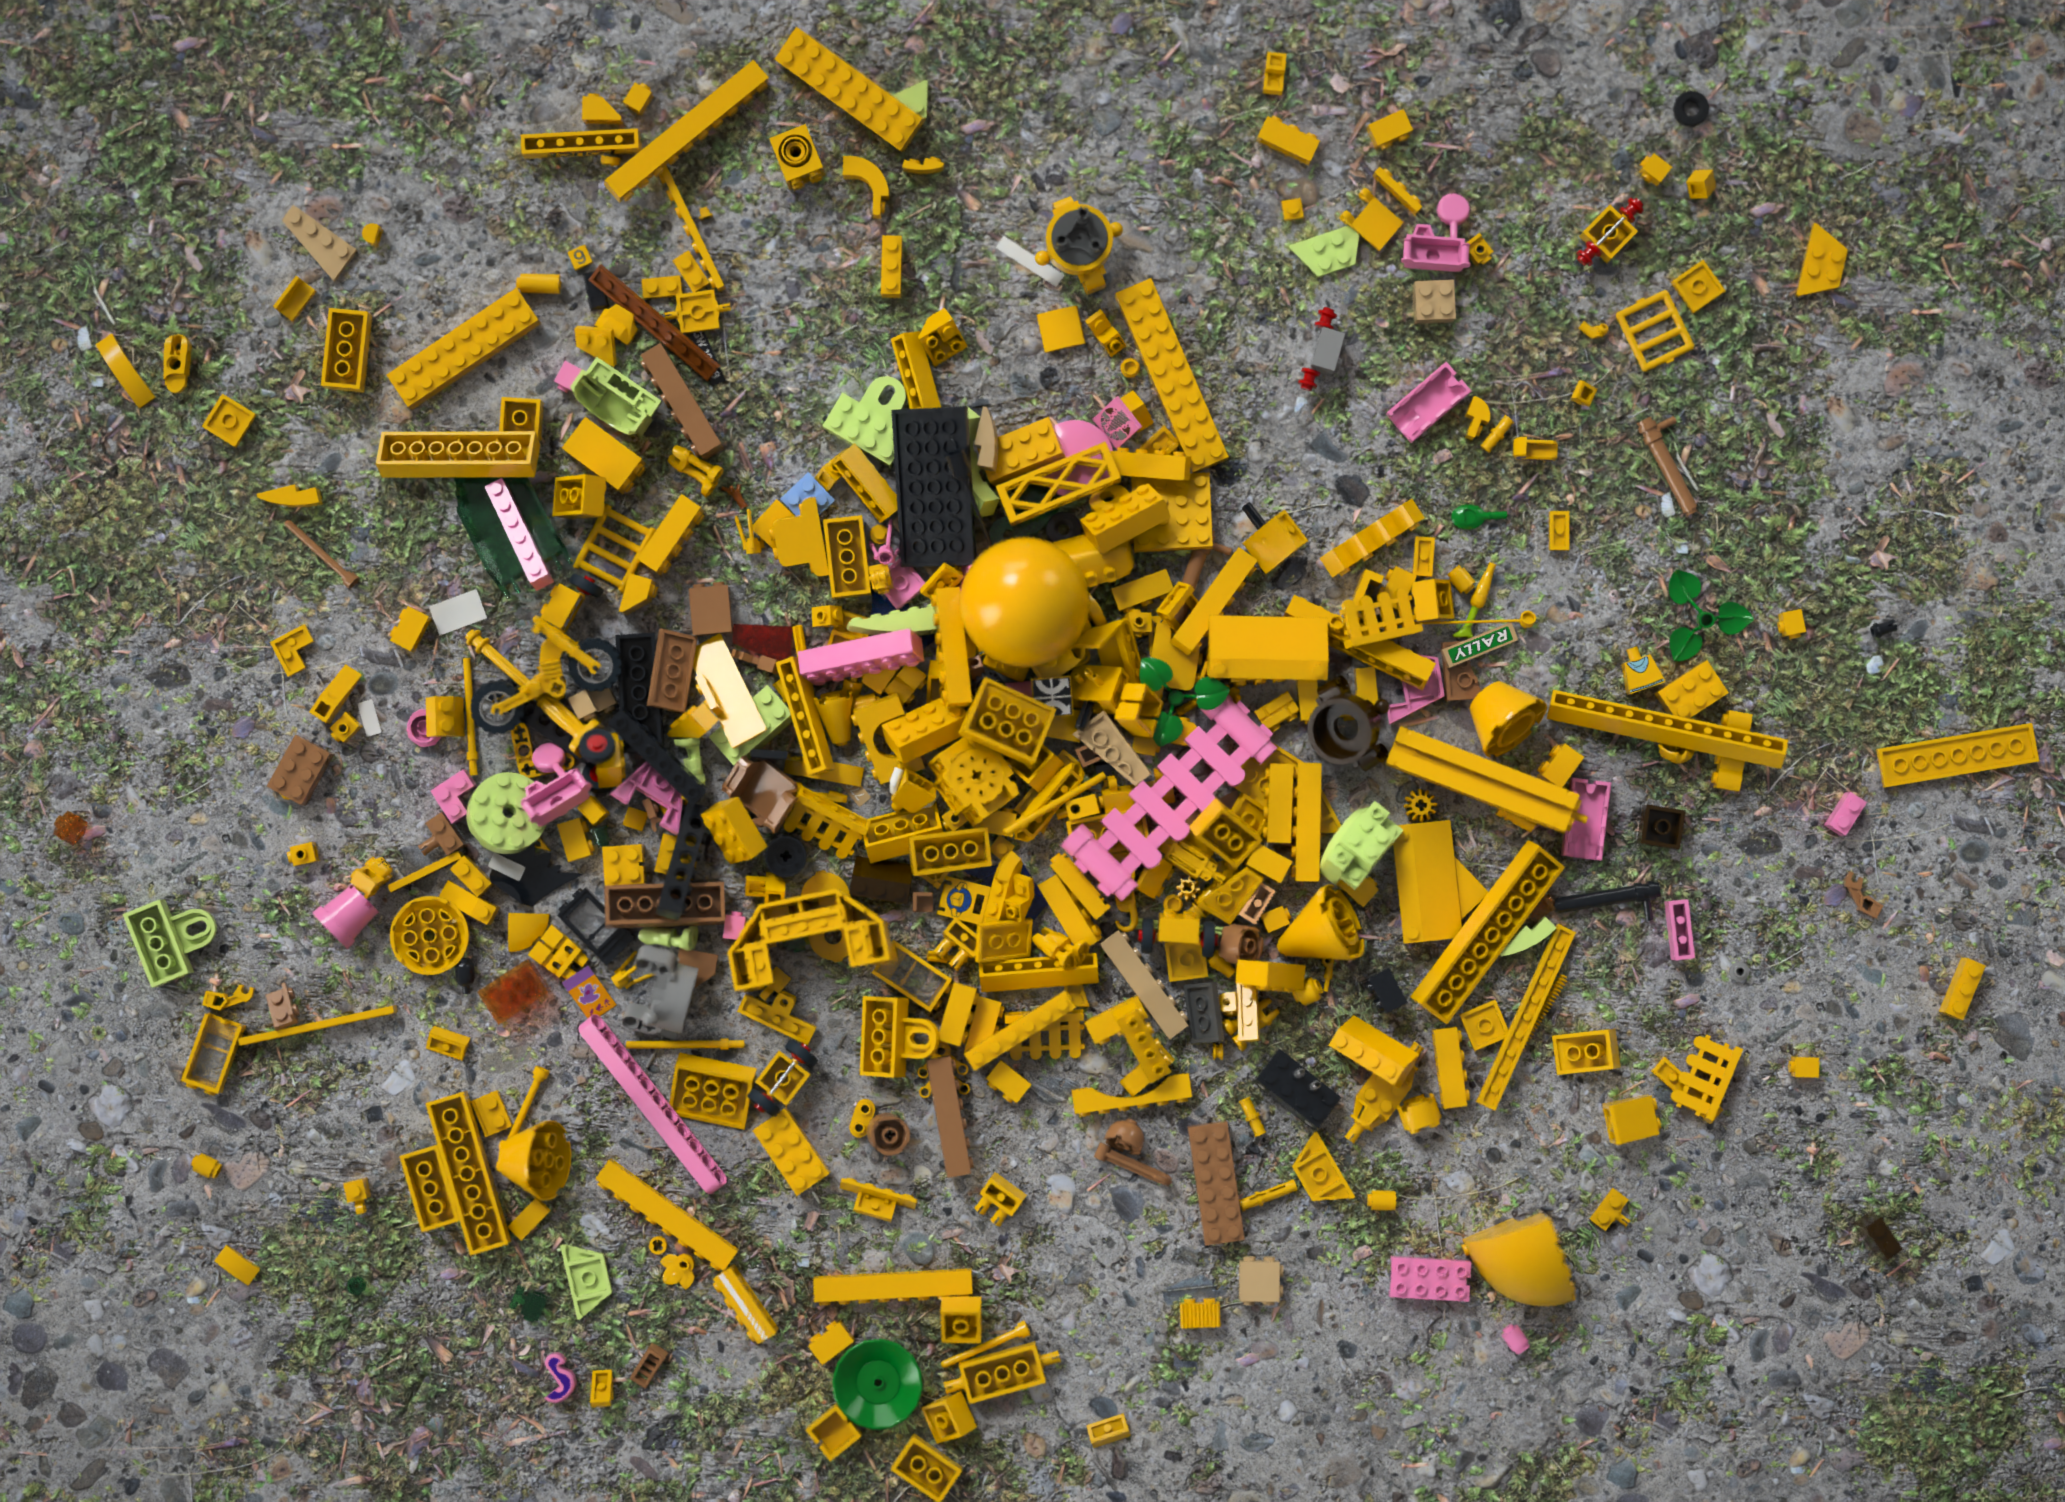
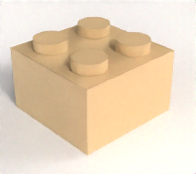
[1412,280,1456,324]

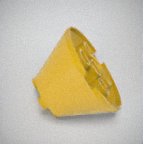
[496,1120,571,1200]

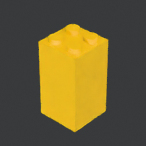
[562,417,646,495]

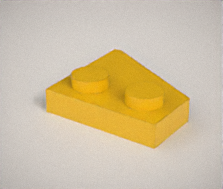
[574,326,617,367]

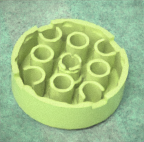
[466,772,547,854]

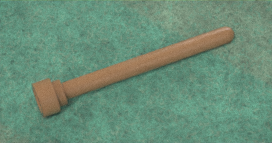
[284,520,360,589]

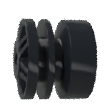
[765,835,807,877]

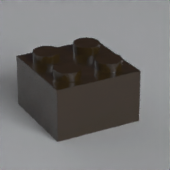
[1637,804,1686,850]

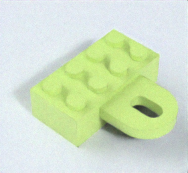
[823,376,906,468]
[709,685,792,766]
[123,899,217,988]

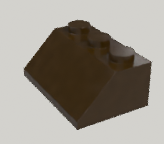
[849,856,913,904]

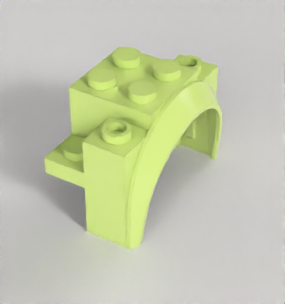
[570,357,662,436]
[1320,801,1403,890]

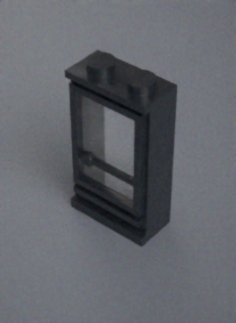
[557,888,636,966]

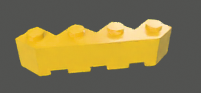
[1320,499,1425,578]

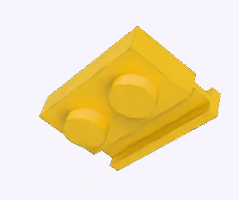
[471,1090,513,1138]

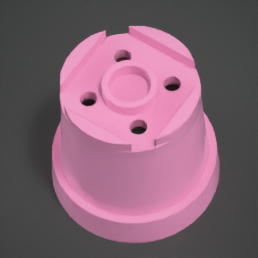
[312,884,379,949]

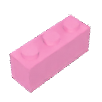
[1664,899,1695,960]

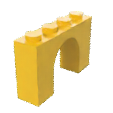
[1296,667,1378,725]
[851,693,925,784]

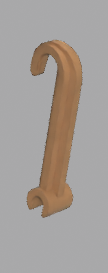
[1094,1142,1172,1186]

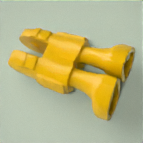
[1032,927,1089,971]

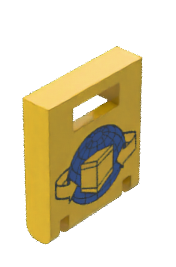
[937,876,991,924]

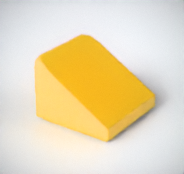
[622,807,648,831]

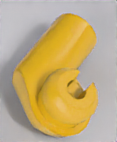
[1578,321,1609,339]

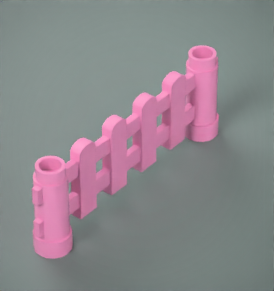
[1061,694,1277,901]

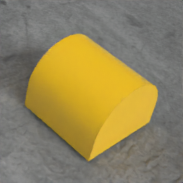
[362,223,383,247]
[1571,380,1597,407]

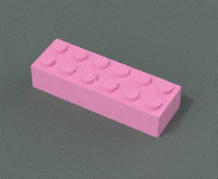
[798,628,924,685]

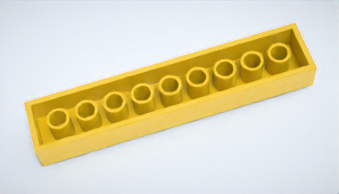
[1115,278,1229,474]
[1410,840,1565,1025]

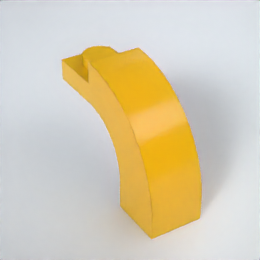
[843,156,890,219]

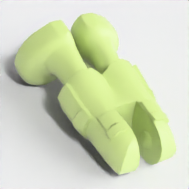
[674,737,706,785]
[638,926,698,951]

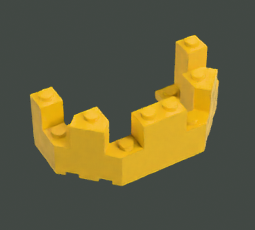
[728,889,899,993]

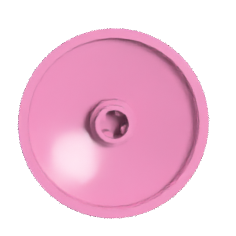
[1038,420,1113,498]

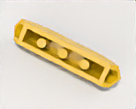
[1015,762,1085,842]
[982,851,1023,923]

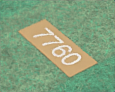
[839,783,871,807]

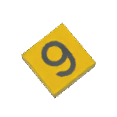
[567,244,593,271]

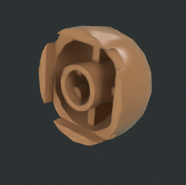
[1104,1119,1144,1155]

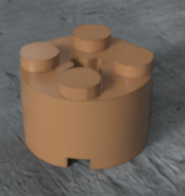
[1218,924,1264,964]
[867,1113,910,1156]

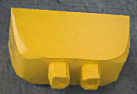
[1052,534,1135,587]

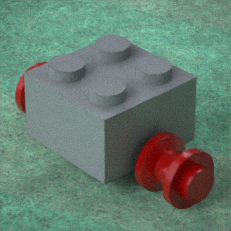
[1298,307,1347,391]

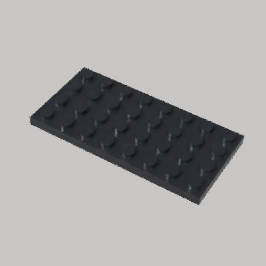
[891,406,977,567]

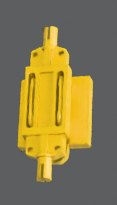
[1151,828,1226,884]

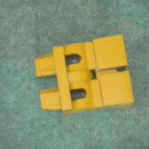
[528,924,589,980]

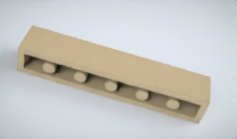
[1099,930,1189,1040]

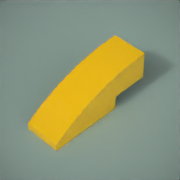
[257,484,323,507]

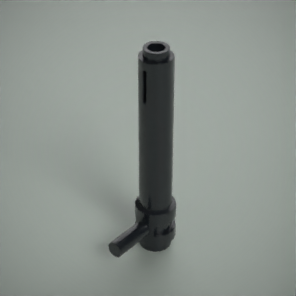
[1553,880,1661,921]

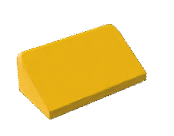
[426,1026,470,1061]
[1086,1413,1131,1448]

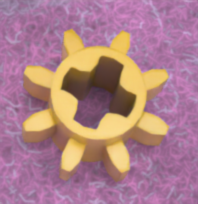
[1176,876,1201,902]

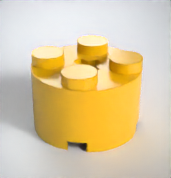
[1396,1093,1442,1134]

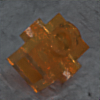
[53,810,88,846]

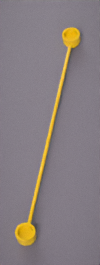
[1328,611,1536,633]

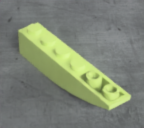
[847,604,965,636]

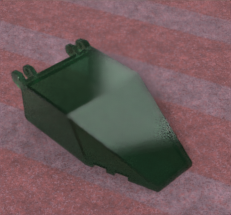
[454,477,573,599]

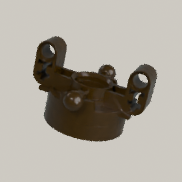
[1307,675,1390,772]

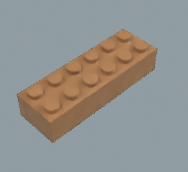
[640,343,724,461]
[604,882,725,929]
[1187,1120,1245,1246]

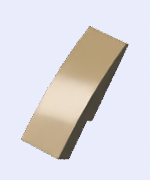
[974,406,998,472]

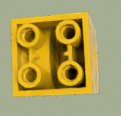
[769,124,825,190]

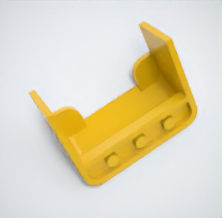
[1073,620,1141,714]

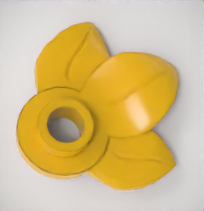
[660,1253,695,1290]

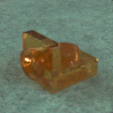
[1529,894,1556,923]

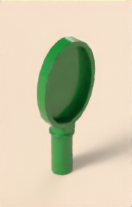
[1451,504,1507,530]

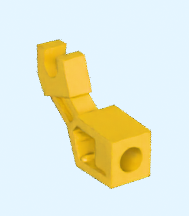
[202,984,255,1011]

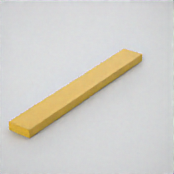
[238,1005,398,1046]

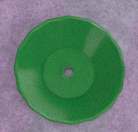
[832,1338,923,1430]

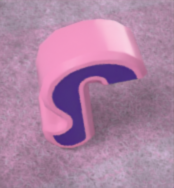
[544,1352,577,1403]

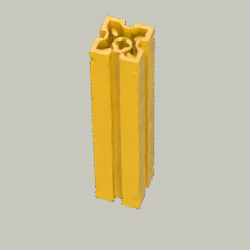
[1386,726,1588,834]

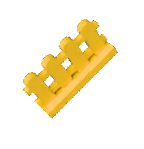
[1339,588,1423,649]
[784,785,871,859]
[1005,1009,1085,1061]
[1670,1034,1743,1123]

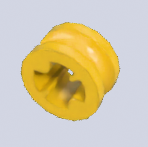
[1212,1042,1223,1060]
[649,1236,668,1255]

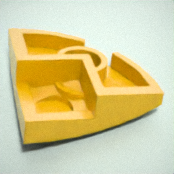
[508,913,550,952]

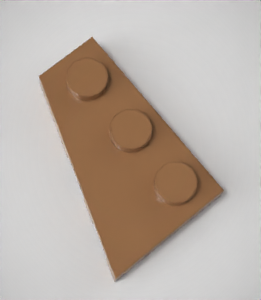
[1441,641,1481,701]

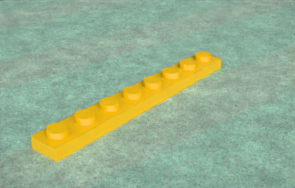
[659,166,726,292]

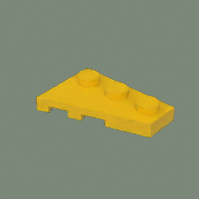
[1197,867,1263,925]

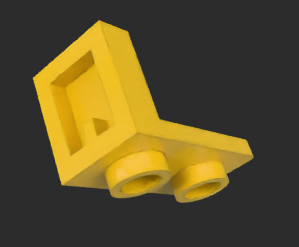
[814,448,847,492]

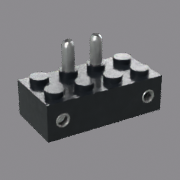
[1252,1048,1342,1130]

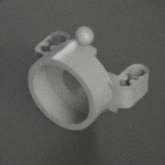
[622,946,699,1034]

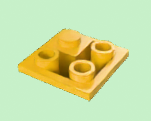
[918,308,968,367]

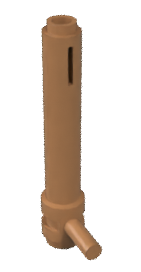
[1637,416,1697,516]
[1174,530,1232,625]

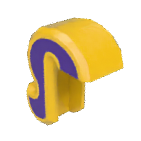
[1513,437,1558,462]

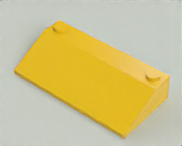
[1207,615,1328,680]
[1393,820,1462,944]

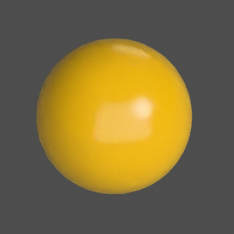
[960,537,1089,667]

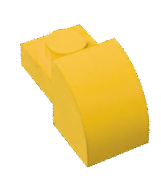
[1465,396,1490,440]

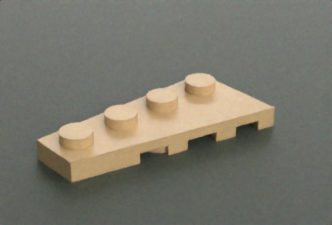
[282,205,357,282]
[1073,710,1152,786]

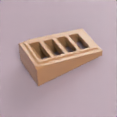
[629,1343,668,1389]

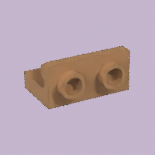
[266,982,300,1031]

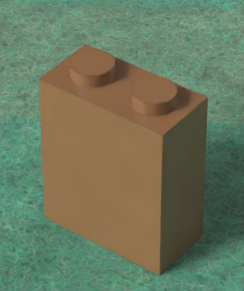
[688,582,734,637]

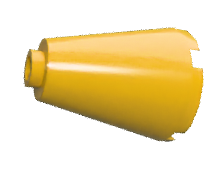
[814,690,853,746]

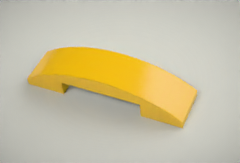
[96,334,156,408]
[784,756,864,787]

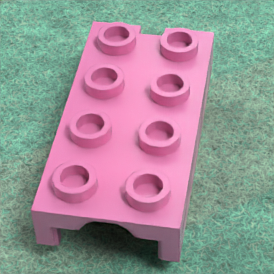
[1386,362,1471,443]
[1561,778,1611,861]
[1388,1256,1471,1302]

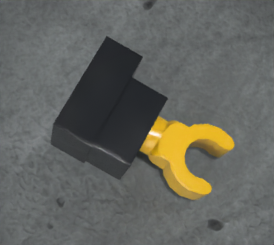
[1094,761,1116,789]

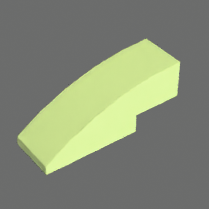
[1499,917,1557,956]

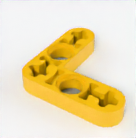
[511,722,576,778]

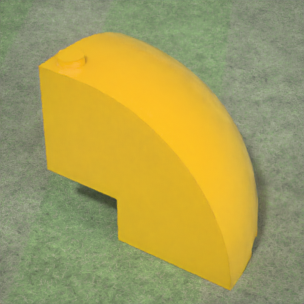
[1461,1212,1576,1307]

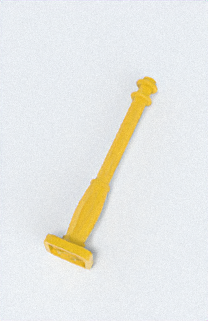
[465,629,606,758]

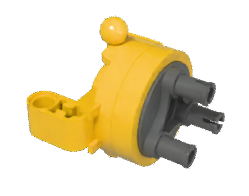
[1035,196,1123,295]

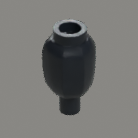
[455,958,475,994]

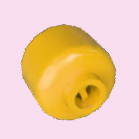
[1292,977,1323,1006]

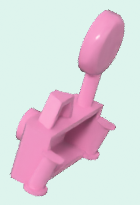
[1401,193,1471,272]
[521,742,592,827]

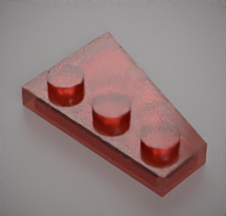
[733,624,793,661]

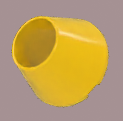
[1469,681,1547,758]

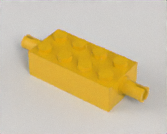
[943,1341,1061,1404]

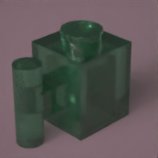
[508,1285,550,1322]

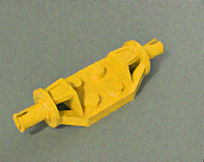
[1344,1041,1424,1144]

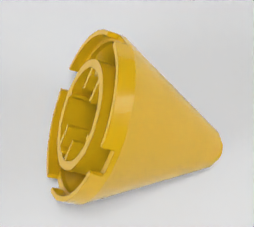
[1277,884,1365,960]

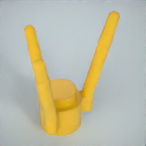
[734,509,765,554]
[611,951,655,990]

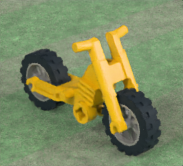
[471,615,621,734]

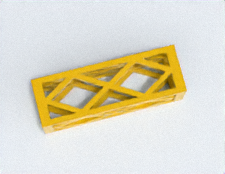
[996,441,1121,527]

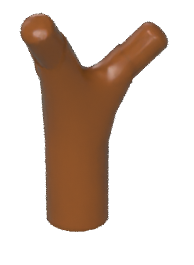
[721,484,747,510]

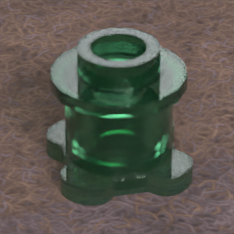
[589,825,612,848]

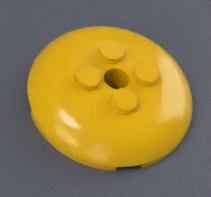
[390,896,469,975]

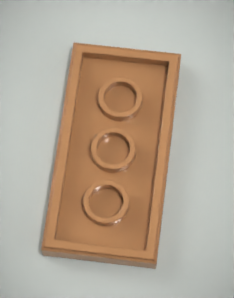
[647,629,698,714]

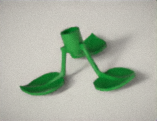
[1668,570,1754,661]
[1139,657,1230,747]

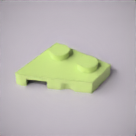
[893,80,928,119]

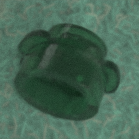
[347,1276,366,1296]

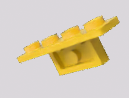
[839,1178,917,1222]

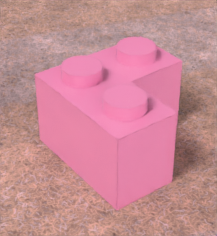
[430,769,478,824]

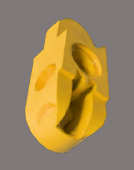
[163,334,192,394]

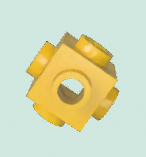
[1122,609,1152,639]

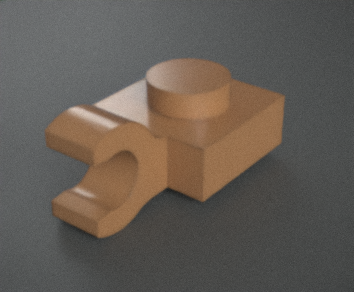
[642,798,662,832]

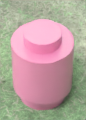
[1501,1324,1530,1355]

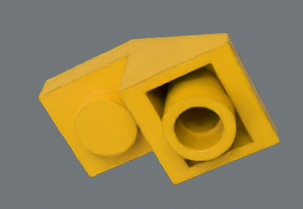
[1085,309,1127,357]
[1005,873,1035,923]

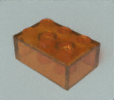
[477,959,551,1025]

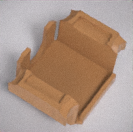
[721,755,798,833]

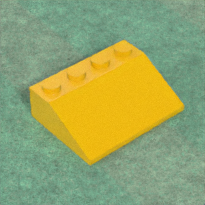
[958,677,1057,766]
[669,1052,757,1130]

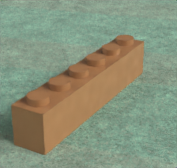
[926,1055,974,1178]

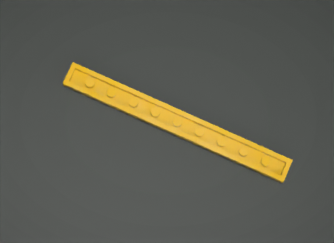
[1476,924,1576,1111]

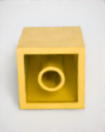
[1602,1094,1661,1145]

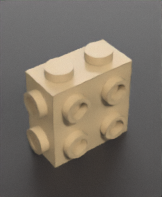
[1238,1256,1283,1305]

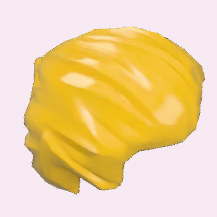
[1658,743,1695,764]

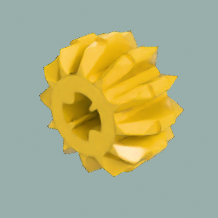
[1403,789,1437,822]

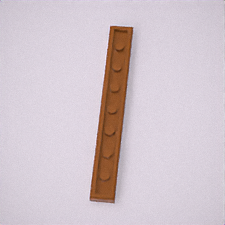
[589,264,720,382]

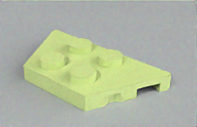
[1288,225,1359,278]
[560,1244,613,1320]

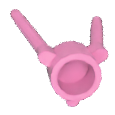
[869,519,900,565]

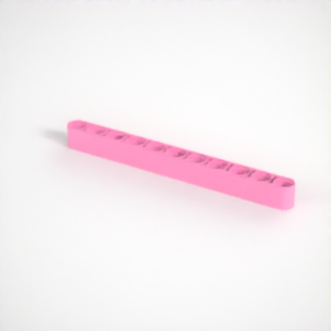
[579,1014,727,1194]

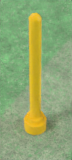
[507,1065,550,1139]
[941,1320,1031,1368]

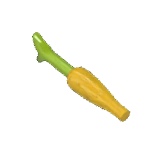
[1452,562,1496,639]

